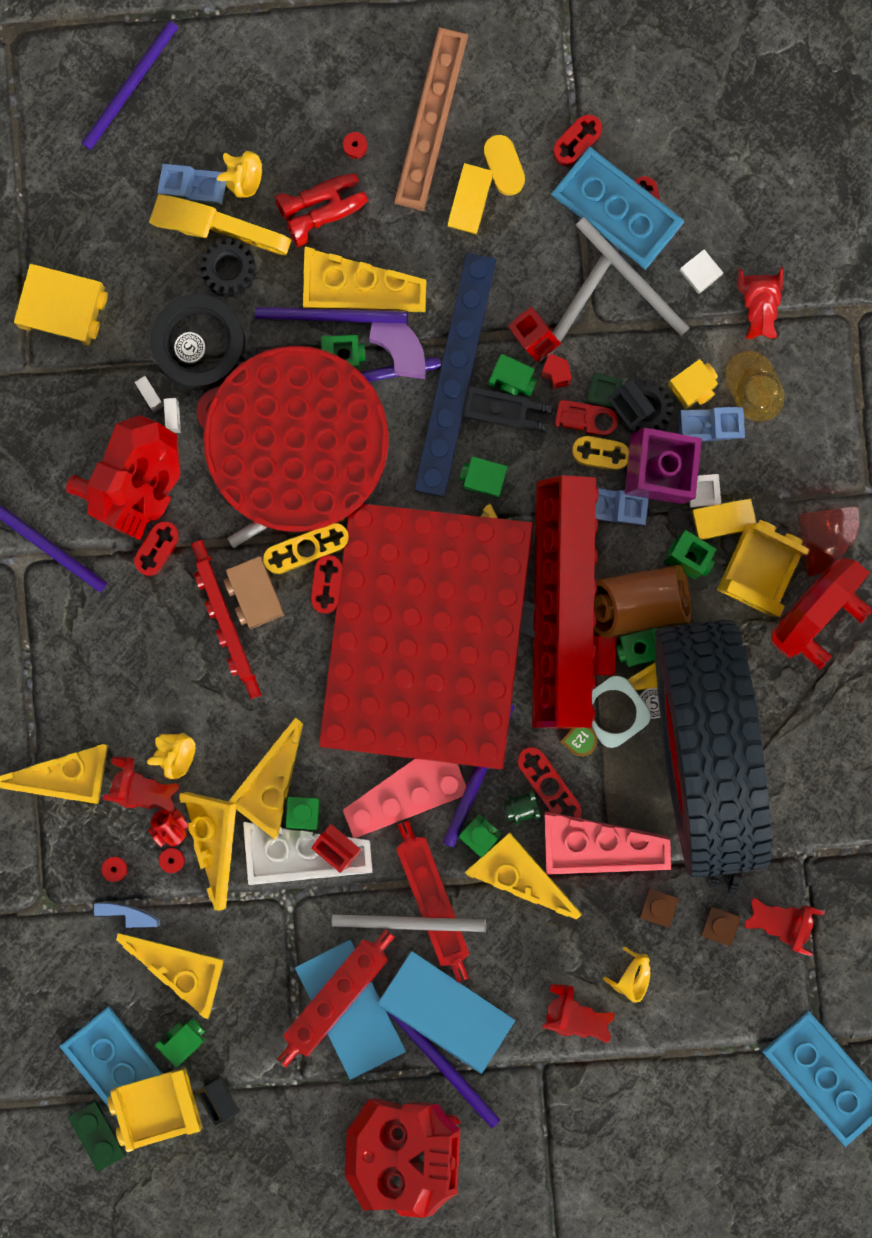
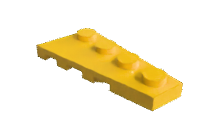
[303,247,426,312]

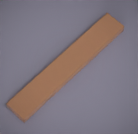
[395,27,468,211]

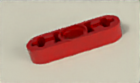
[517,747,582,818]

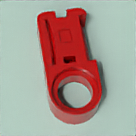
[555,400,618,437]

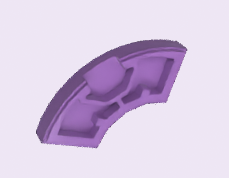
[369,323,426,379]

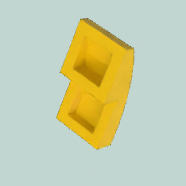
[448,163,494,235]
[149,194,216,238]
[692,499,756,540]

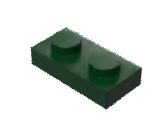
[68,1100,127,1172]

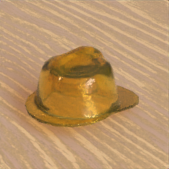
[725,351,785,422]

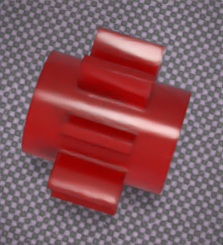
[148,809,189,847]

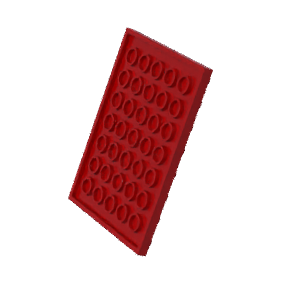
[319,504,534,770]

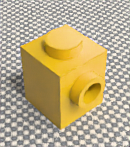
[668,359,718,410]

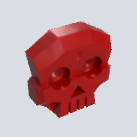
[66,415,181,540]
[771,558,872,670]
[345,1098,460,1218]

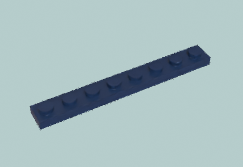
[415,252,496,498]

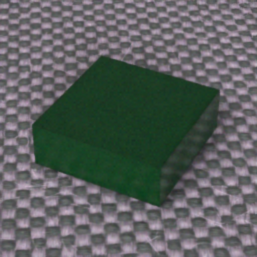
[585,372,623,411]

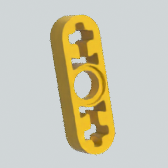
[210,211,292,255]
[263,523,349,574]

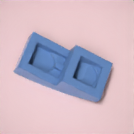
[157,164,226,205]
[677,407,745,442]
[595,488,648,526]
[94,902,160,928]

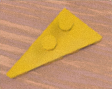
[229,717,303,840]
[0,744,108,804]
[179,792,237,911]
[465,832,582,919]

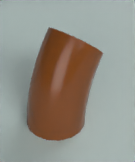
[593,565,692,638]

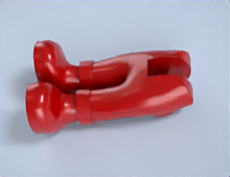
[274,173,369,248]

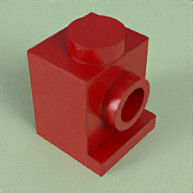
[508,306,562,363]

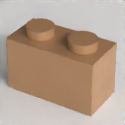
[223,556,285,629]

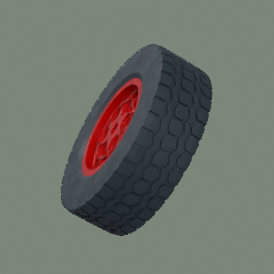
[655,619,771,878]

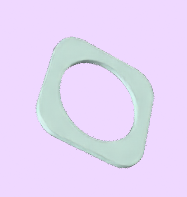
[591,676,651,748]

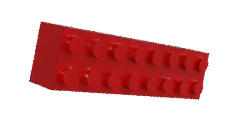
[532,475,599,729]

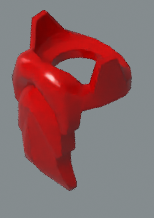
[737,266,784,339]
[102,757,179,813]
[744,898,825,956]
[541,984,615,1043]

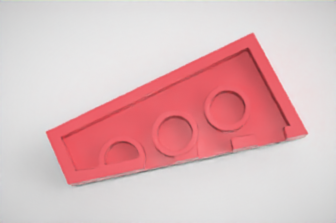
[343,759,466,838]
[544,811,671,874]

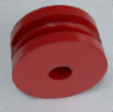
[343,132,368,159]
[159,848,185,873]
[102,857,128,882]

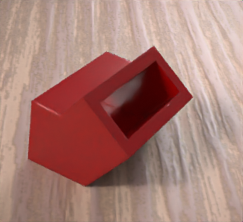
[541,353,572,390]
[593,636,616,676]
[311,824,361,873]

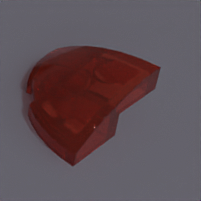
[799,506,860,577]

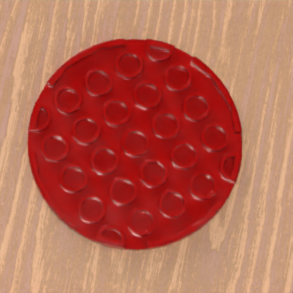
[203,346,389,532]

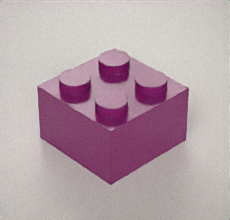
[625,428,702,504]

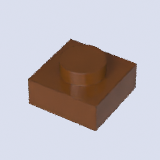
[639,888,679,928]
[700,906,741,946]

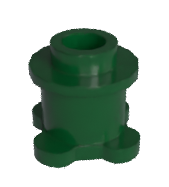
[504,789,541,826]

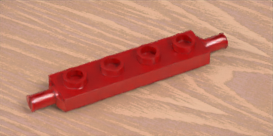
[191,540,262,700]
[396,820,470,982]
[277,929,395,1068]

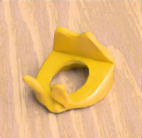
[217,151,262,198]
[147,732,195,779]
[603,947,650,1003]

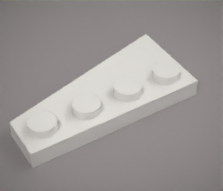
[243,822,373,885]

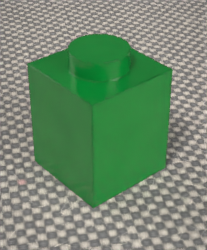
[459,457,508,499]
[286,797,321,830]

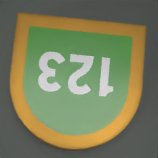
[560,728,597,756]

